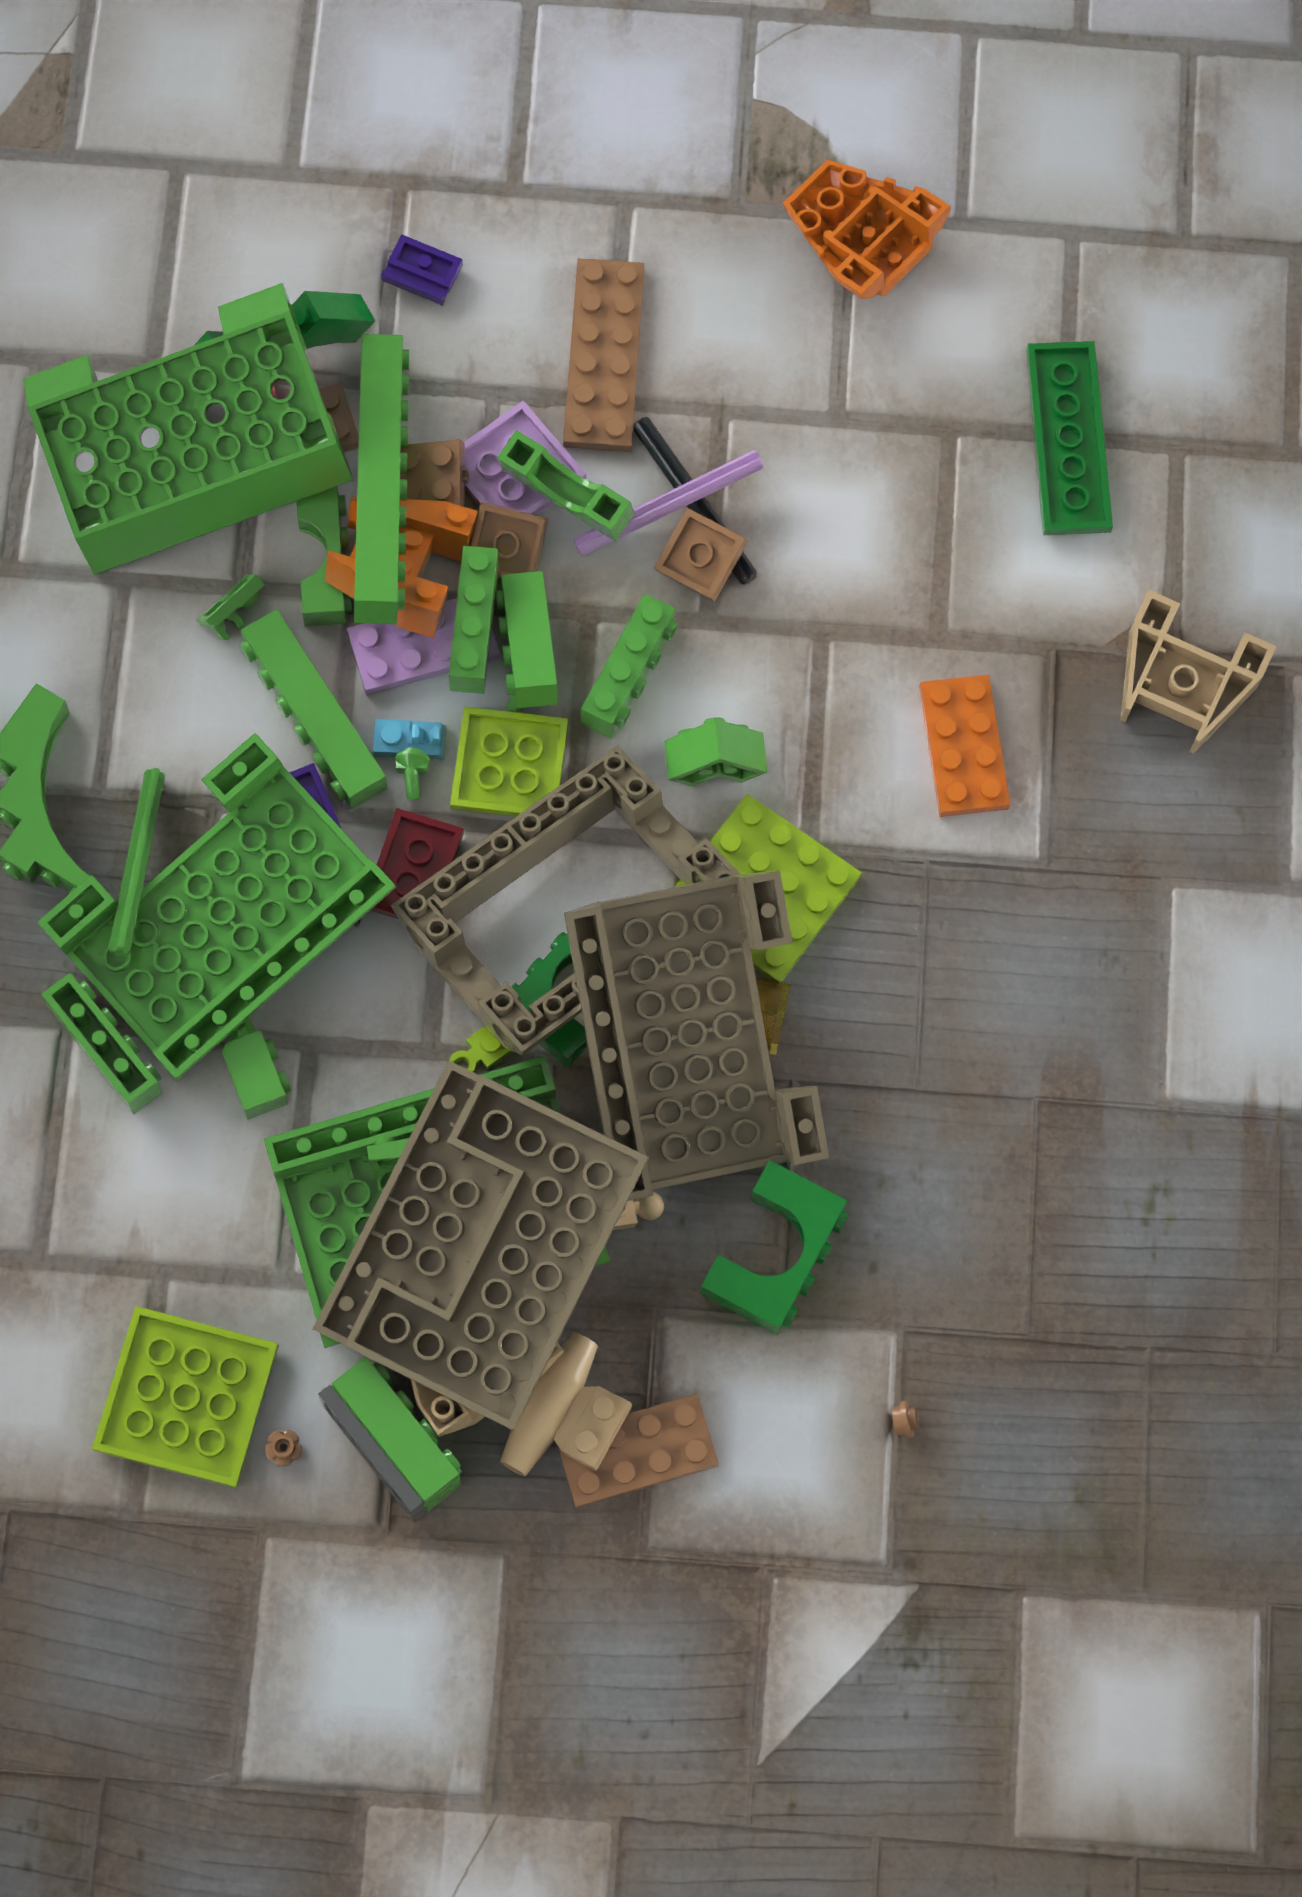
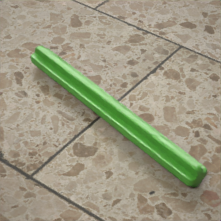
[109,768,165,957]

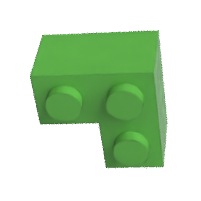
[664,717,767,787]

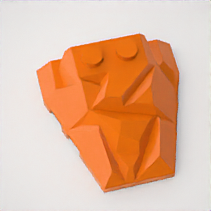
[783,159,951,299]

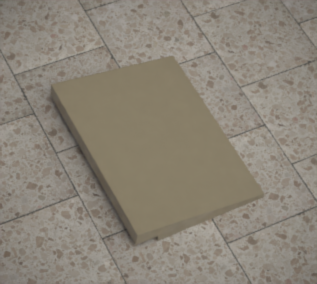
[313,1061,649,1430]

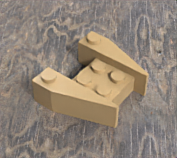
[1120,589,1277,754]

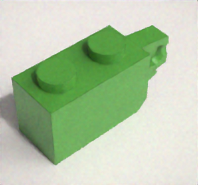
[222,1017,291,1119]

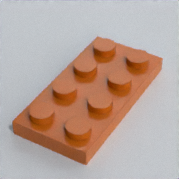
[919,675,1010,817]

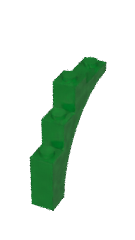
[195,291,375,349]

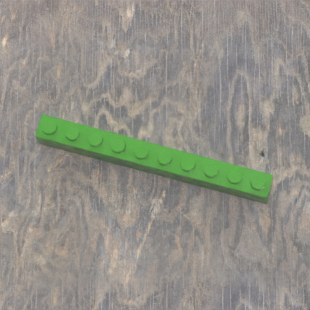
[354,334,409,624]

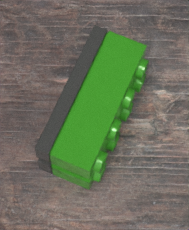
[318,1356,462,1523]

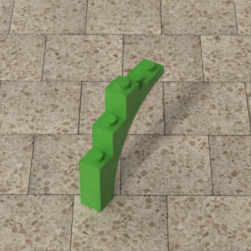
[0,683,90,894]

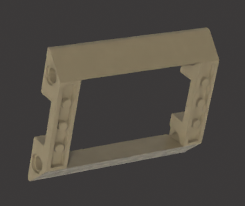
[391,745,741,1056]

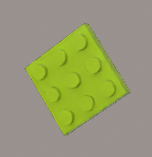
[450,706,568,817]

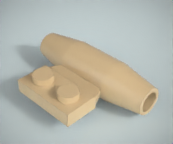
[500,1332,632,1477]

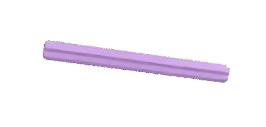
[574,450,764,556]

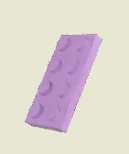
[347,598,500,695]

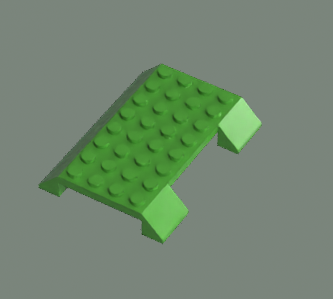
[37,733,396,1080]
[264,1056,610,1349]

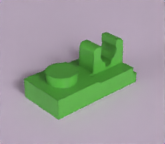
[196,574,265,640]

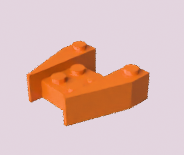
[325,497,478,638]

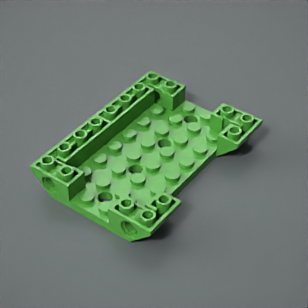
[23,283,354,575]

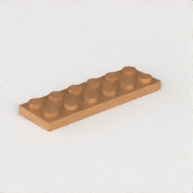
[563,258,645,452]

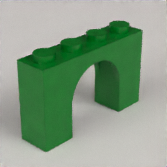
[511,901,599,1069]
[700,1160,849,1335]

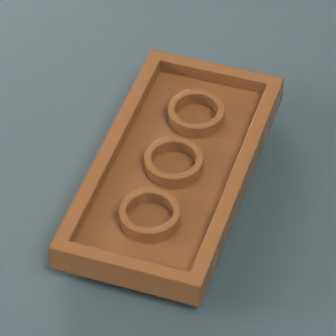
[557,1393,719,1509]

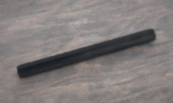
[634,417,757,585]

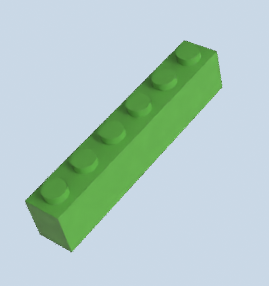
[240,609,388,809]

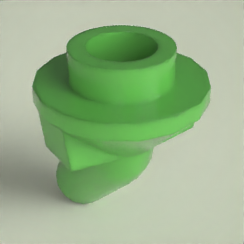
[395,747,430,800]

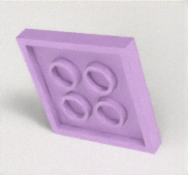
[462,401,587,515]

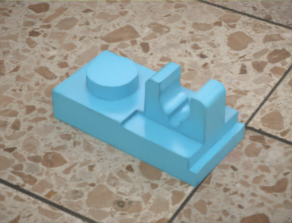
[373,719,446,760]

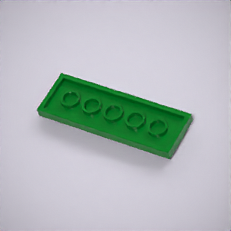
[1026,341,1113,535]

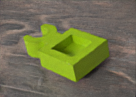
[449,1026,514,1073]

